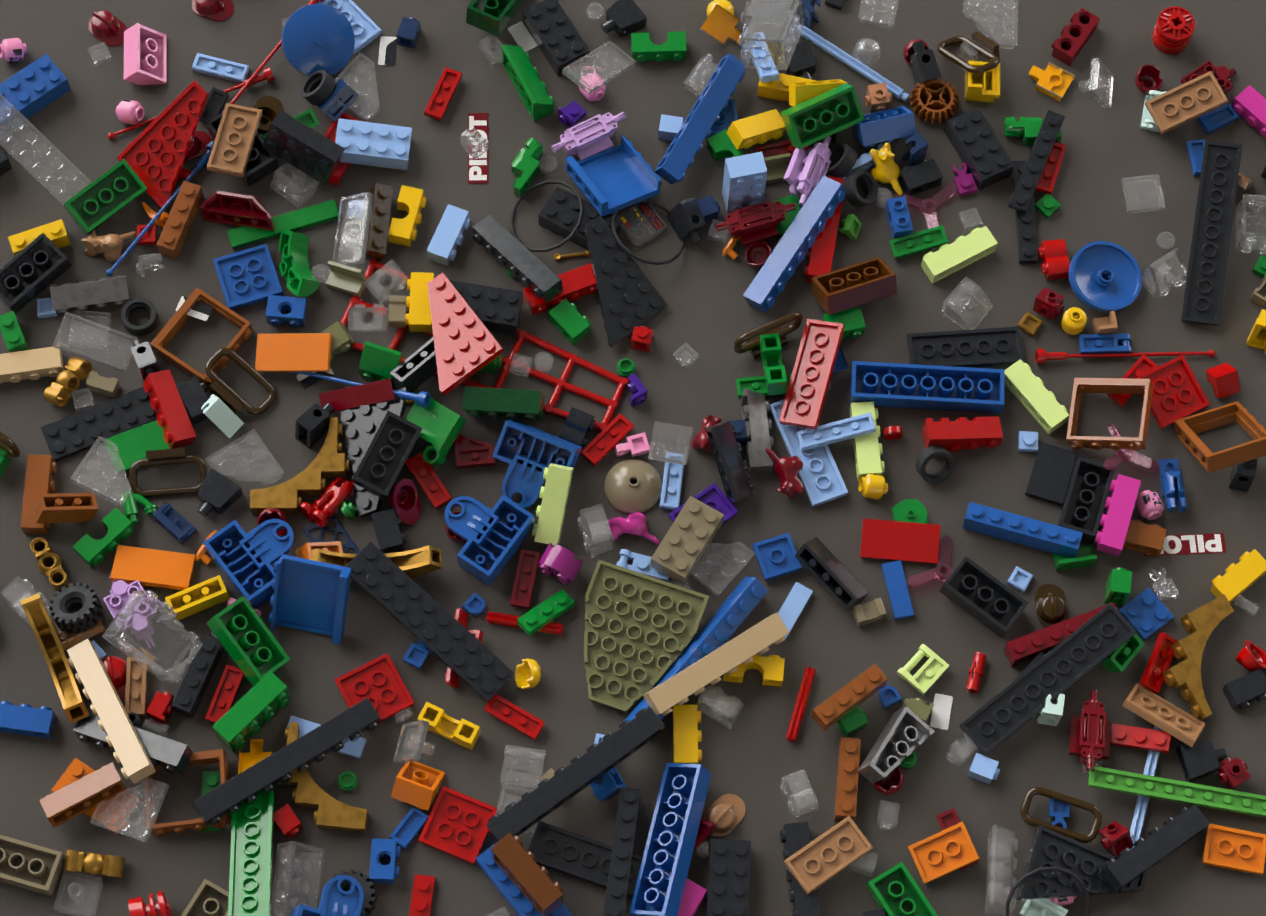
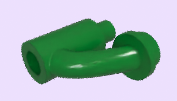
[120,492,158,524]

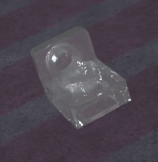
[136,253,164,280]
[876,800,900,830]

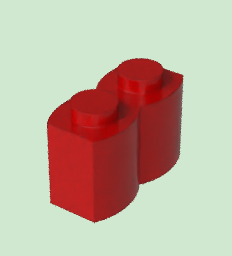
[1038,239,1070,280]

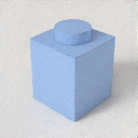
[658,114,683,141]
[967,753,1000,785]

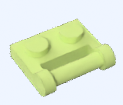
[897,644,949,695]

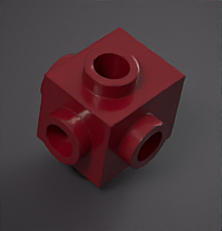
[1033,287,1064,320]
[1217,757,1251,790]
[1099,821,1134,857]

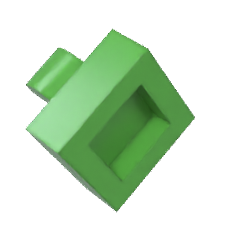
[838,214,862,240]

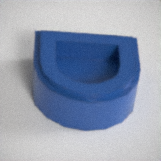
[462,592,486,616]
[878,686,902,710]

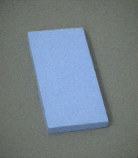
[318,0,382,54]

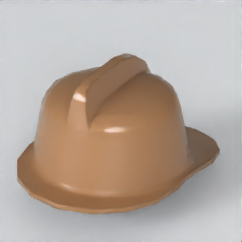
[703,794,746,837]

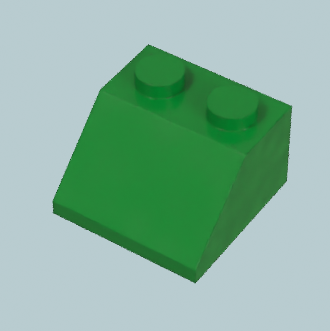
[359,341,403,387]

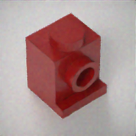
[631,326,654,353]
[146,691,174,725]

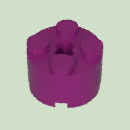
[538,543,583,586]

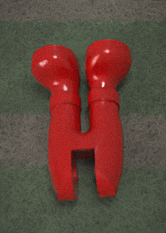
[298,476,355,527]

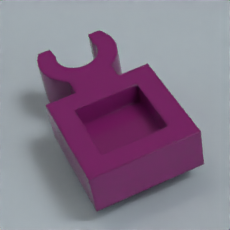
[952,163,977,196]

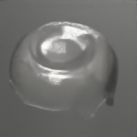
[853,38,881,67]

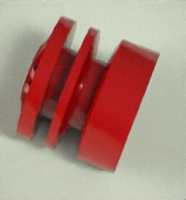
[1152,6,1195,55]
[128,890,173,916]

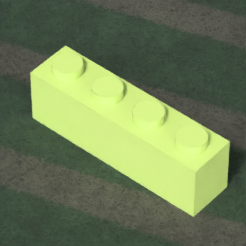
[921,226,998,284]
[1004,359,1069,435]
[849,401,885,481]
[532,463,574,546]

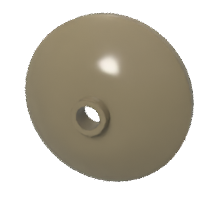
[604,459,662,514]

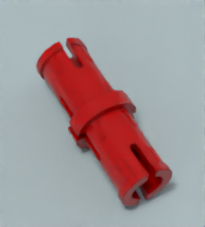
[966,652,987,693]

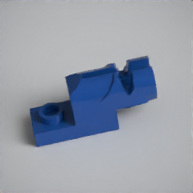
[1158,459,1187,513]

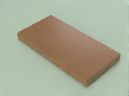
[1145,71,1228,135]
[207,103,263,177]
[1122,684,1206,747]
[783,816,873,895]

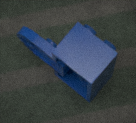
[492,418,582,508]
[445,495,535,586]
[203,519,294,609]
[290,875,364,916]

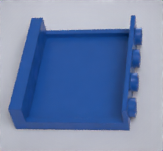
[565,135,661,217]
[268,554,351,644]

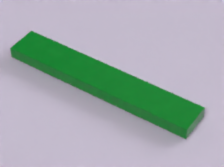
[227,199,340,249]

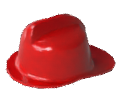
[1236,639,1266,672]
[102,656,127,700]

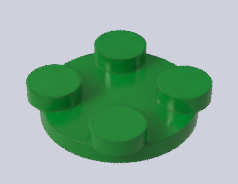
[891,499,928,524]

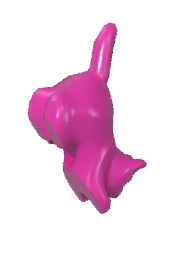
[606,512,659,545]

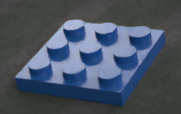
[213,243,283,310]

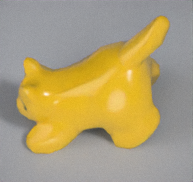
[870,142,902,195]

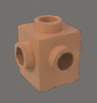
[865,83,892,113]

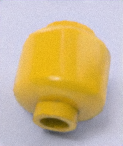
[1061,307,1087,335]
[858,474,888,500]

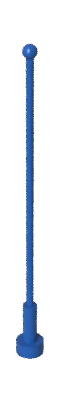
[106,141,214,277]
[295,372,430,408]

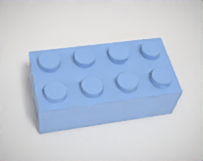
[335,118,412,170]
[722,152,767,212]

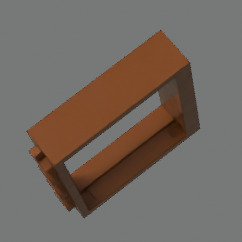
[150,287,253,387]
[1066,378,1153,451]
[1175,401,1266,473]
[145,749,231,836]

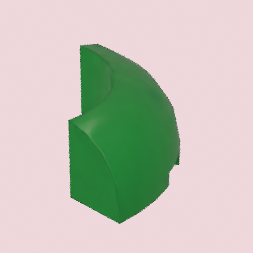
[278,229,320,297]

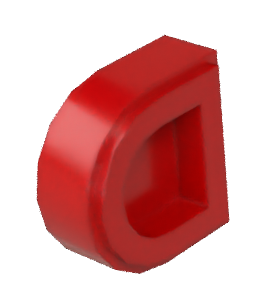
[882,426,903,440]

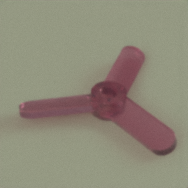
[893,183,958,229]
[1103,422,1159,472]
[907,536,953,588]

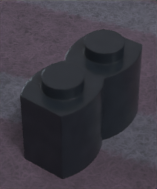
[559,407,596,449]

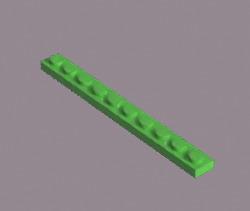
[1088,766,1266,818]

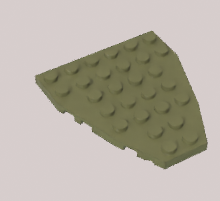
[584,560,710,713]

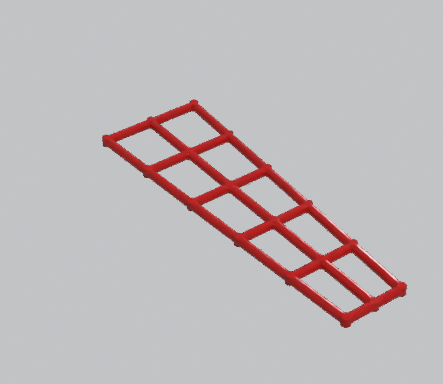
[340,259,628,432]

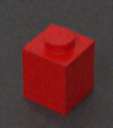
[273,804,303,839]

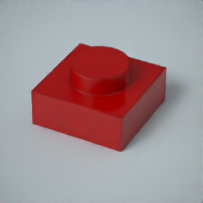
[136,224,157,245]

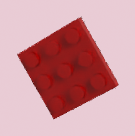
[1134,355,1210,429]
[334,653,415,723]
[418,786,498,865]

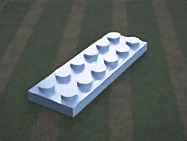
[769,399,848,508]

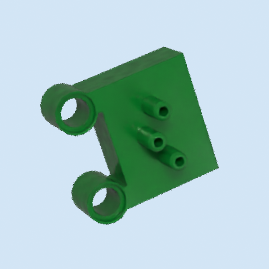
[405,398,467,467]

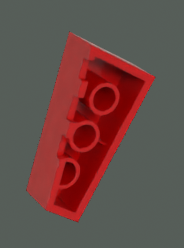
[922,416,1003,452]

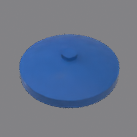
[282,4,355,76]
[1068,241,1142,313]

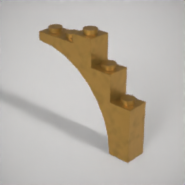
[250,418,349,515]
[311,545,443,582]
[20,593,89,724]
[1162,594,1234,720]
[278,722,369,833]

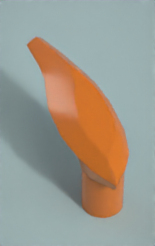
[142,202,169,228]
[722,237,739,261]
[195,530,217,565]

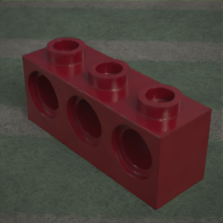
[1051,8,1100,66]

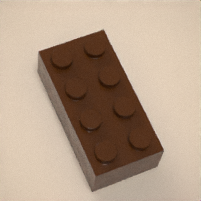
[812,257,897,315]
[491,833,564,916]

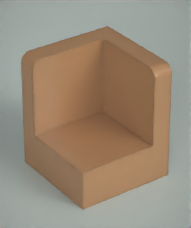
[1092,311,1118,334]

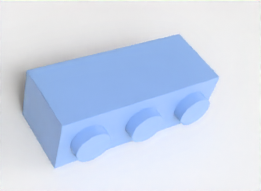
[426,204,471,266]

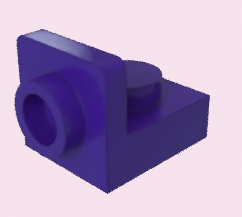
[558,100,587,128]
[627,373,647,407]

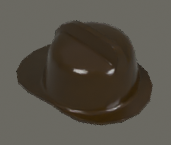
[253,96,284,134]
[1035,584,1068,627]

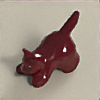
[692,415,721,455]
[765,448,803,498]

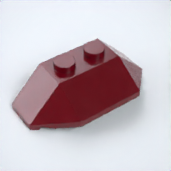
[200,191,275,231]

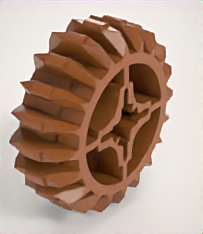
[910,78,959,124]

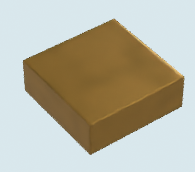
[1017,311,1043,337]

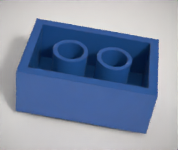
[852,106,916,148]

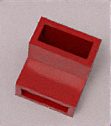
[1205,362,1241,399]

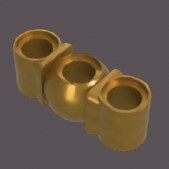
[44,356,92,407]
[30,537,69,592]
[63,850,125,878]

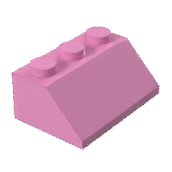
[124,23,167,85]

